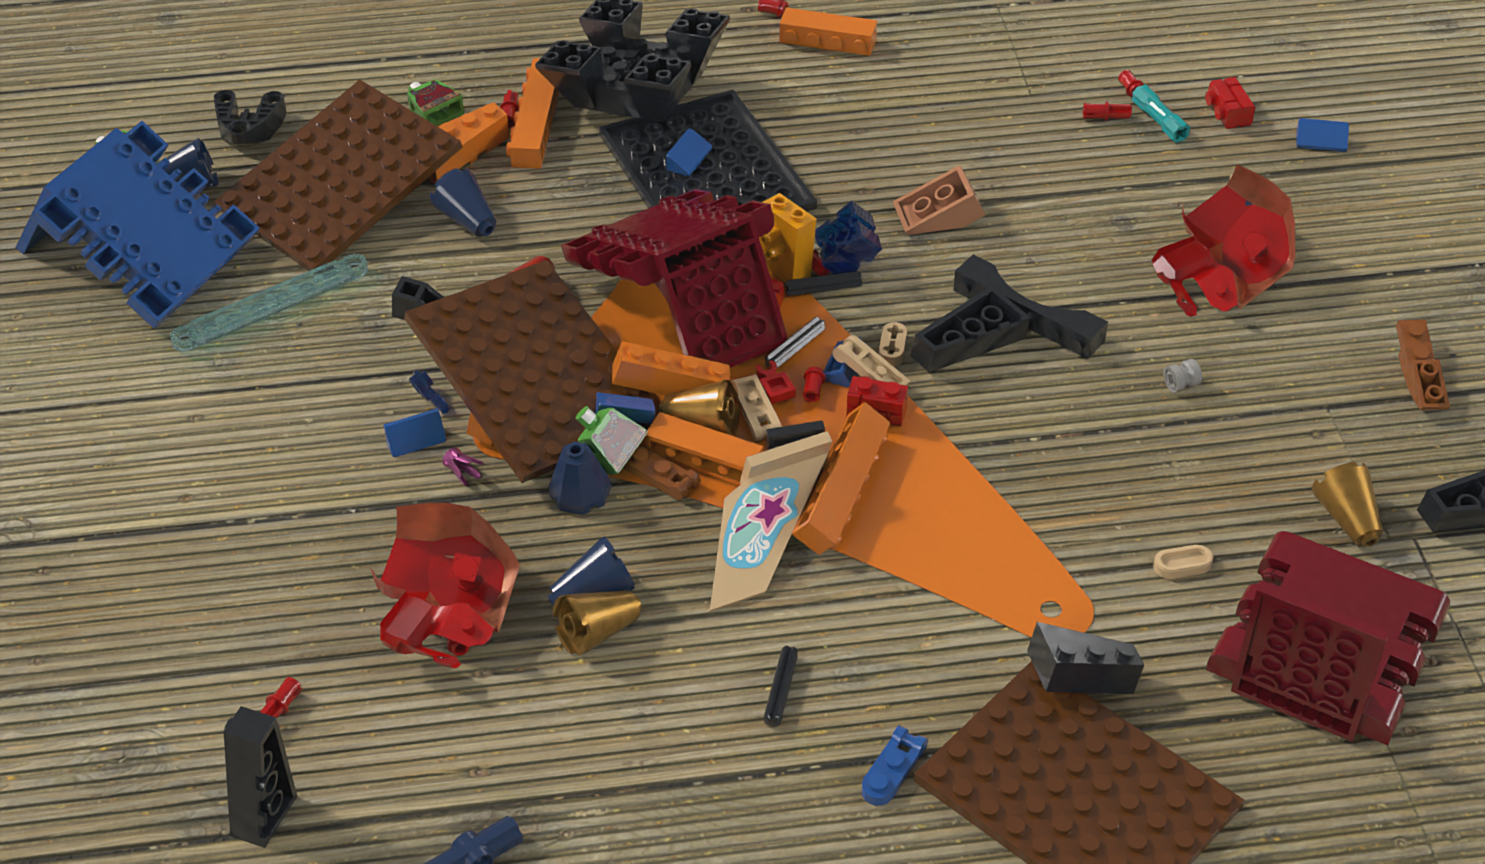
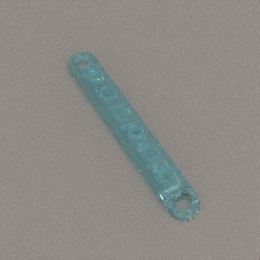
[170,253,368,351]

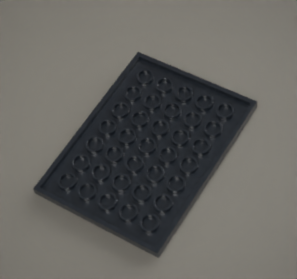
[599,89,817,212]

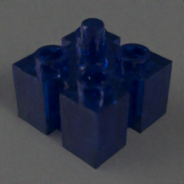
[815,200,883,274]

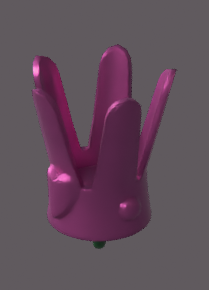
[442,447,484,487]

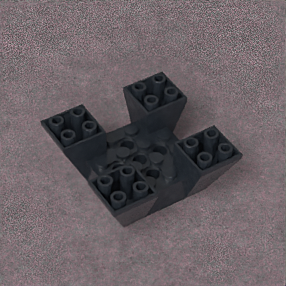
[535,0,730,122]

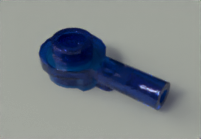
[409,370,451,414]

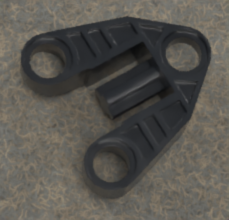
[214,90,286,144]

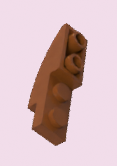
[1396,319,1450,410]

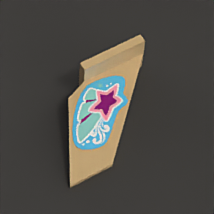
[709,431,832,612]

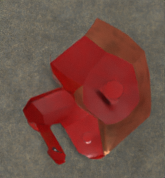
[1151,164,1295,317]
[370,503,520,668]

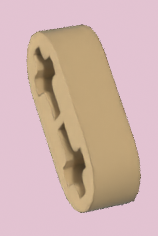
[879,322,907,367]

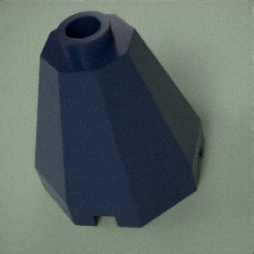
[548,441,611,515]

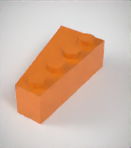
[428,102,509,184]

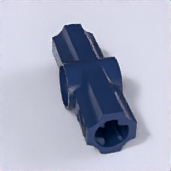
[424,816,523,864]

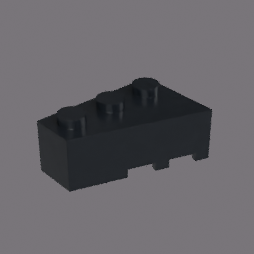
[1027,622,1144,694]

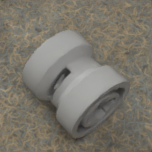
[1163,359,1202,393]

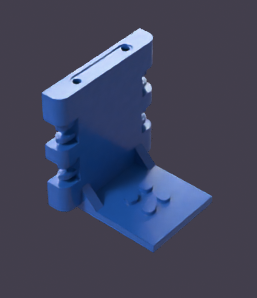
[15,121,260,329]

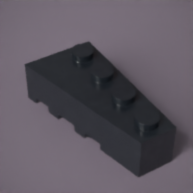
[910,286,1030,373]
[1417,470,1485,533]
[224,706,297,848]

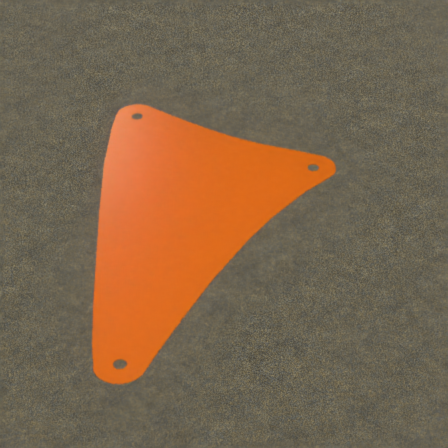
[473,271,1094,637]

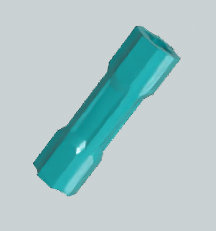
[1131,84,1191,143]

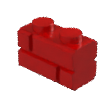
[1205,77,1256,129]
[846,376,908,426]

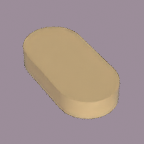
[1153,545,1213,579]

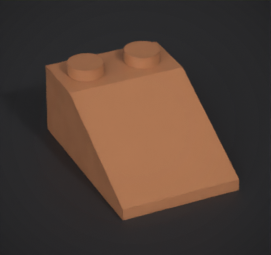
[893,165,986,235]

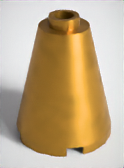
[659,380,740,436]
[1311,462,1383,547]
[553,591,642,656]

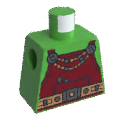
[407,80,464,126]
[576,406,648,475]

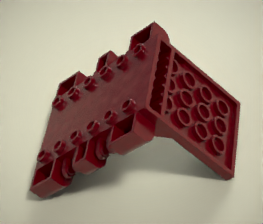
[561,189,788,368]
[1206,531,1450,746]

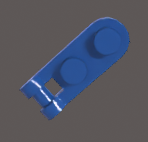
[862,725,928,806]

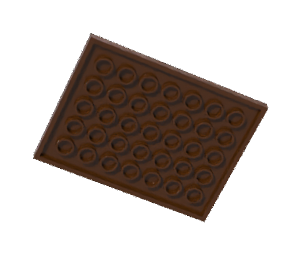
[214,79,463,275]
[404,260,659,483]
[913,661,1244,864]

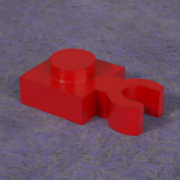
[756,360,796,405]

